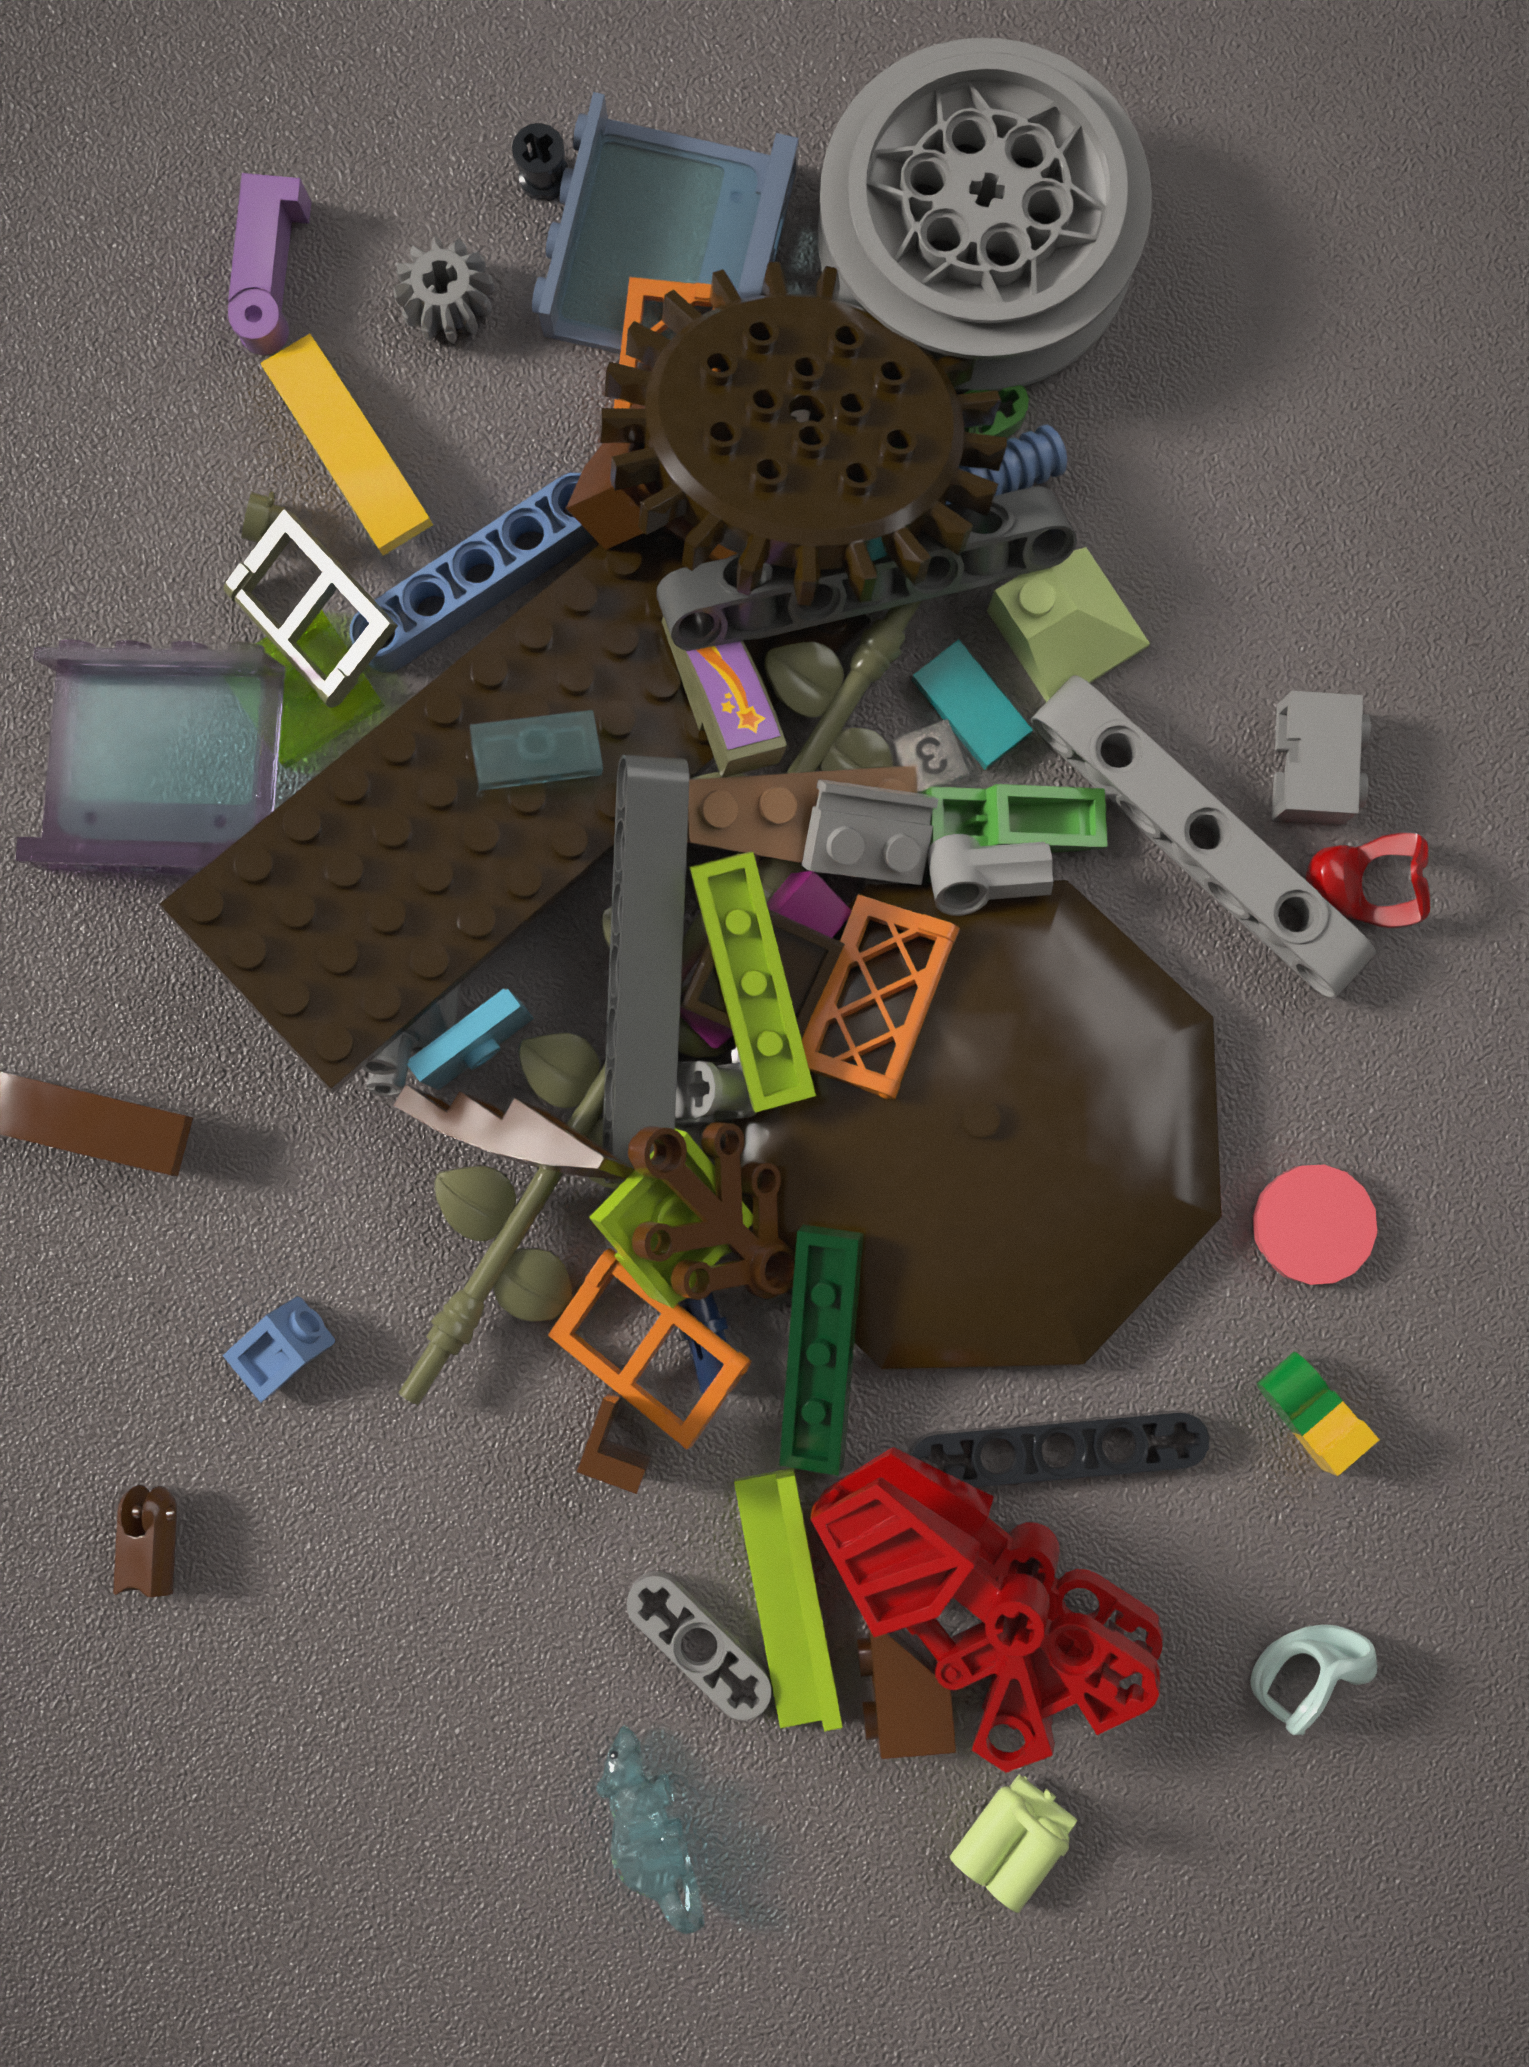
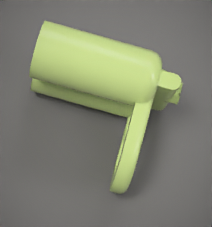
[950,1774,1077,1913]

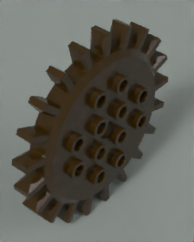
[600,262,1007,606]

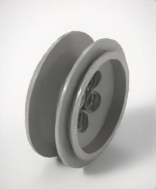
[817,37,1152,392]

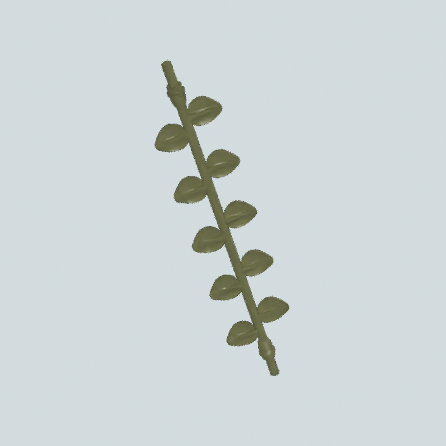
[398,601,922,1405]

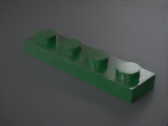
[779,1225,864,1476]

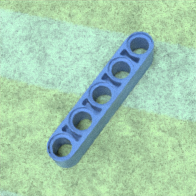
[350,473,595,672]

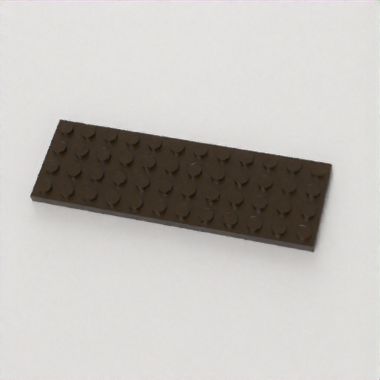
[159,529,871,1094]

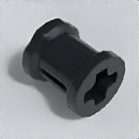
[512,123,568,201]

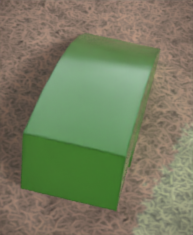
[920,784,1107,853]

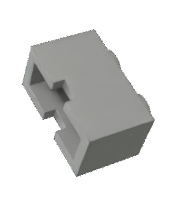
[1272,691,1371,825]

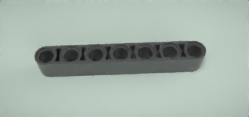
[602,755,689,1184]

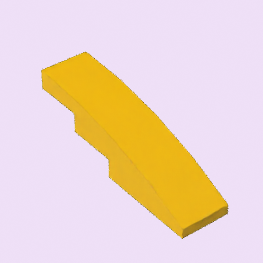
[260,333,433,556]

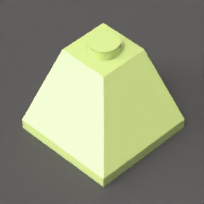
[987,547,1150,702]

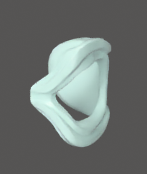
[1250,1625,1377,1735]

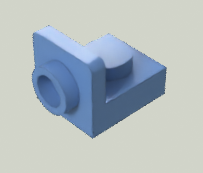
[223,1296,335,1403]

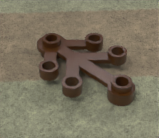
[628,1122,796,1300]

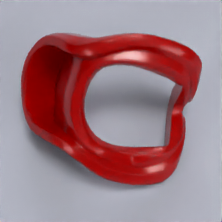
[1306,833,1431,928]

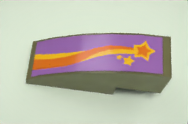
[662,617,787,778]

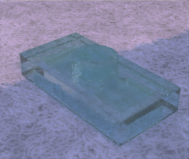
[470,710,603,791]

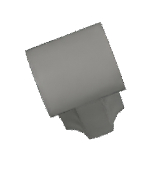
[927,834,1053,916]

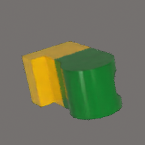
[1257,1351,1380,1476]

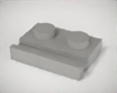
[802,779,939,885]

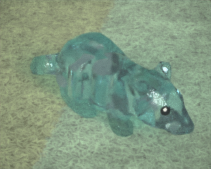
[596,1726,705,1934]

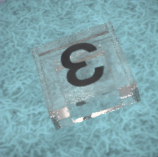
[891,719,969,793]

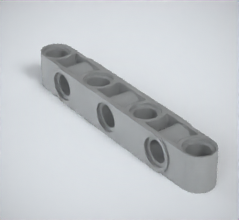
[1031,675,1376,999]

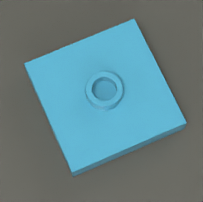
[407,989,534,1090]

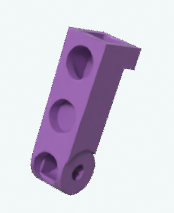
[228,173,312,355]

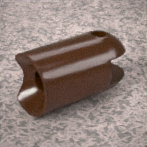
[113,1485,177,1597]

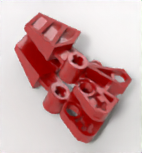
[811,1447,1163,1773]

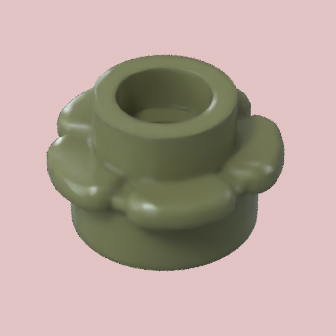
[241,491,285,543]

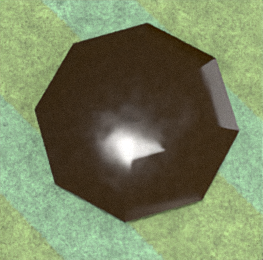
[731,880,1222,1369]

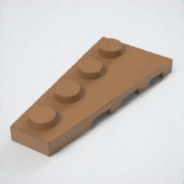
[687,766,917,864]

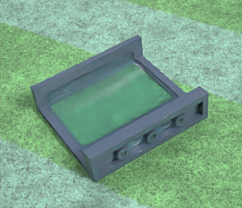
[532,92,799,372]

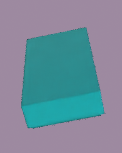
[911,639,1033,770]

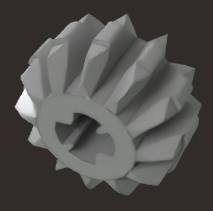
[393,235,495,344]

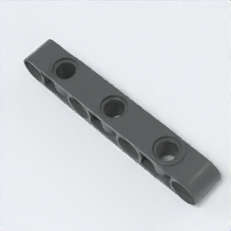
[656,486,1077,651]

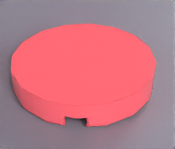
[1252,1164,1377,1285]

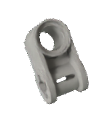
[675,1061,757,1125]

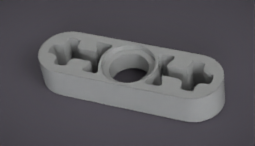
[627,1571,771,1720]

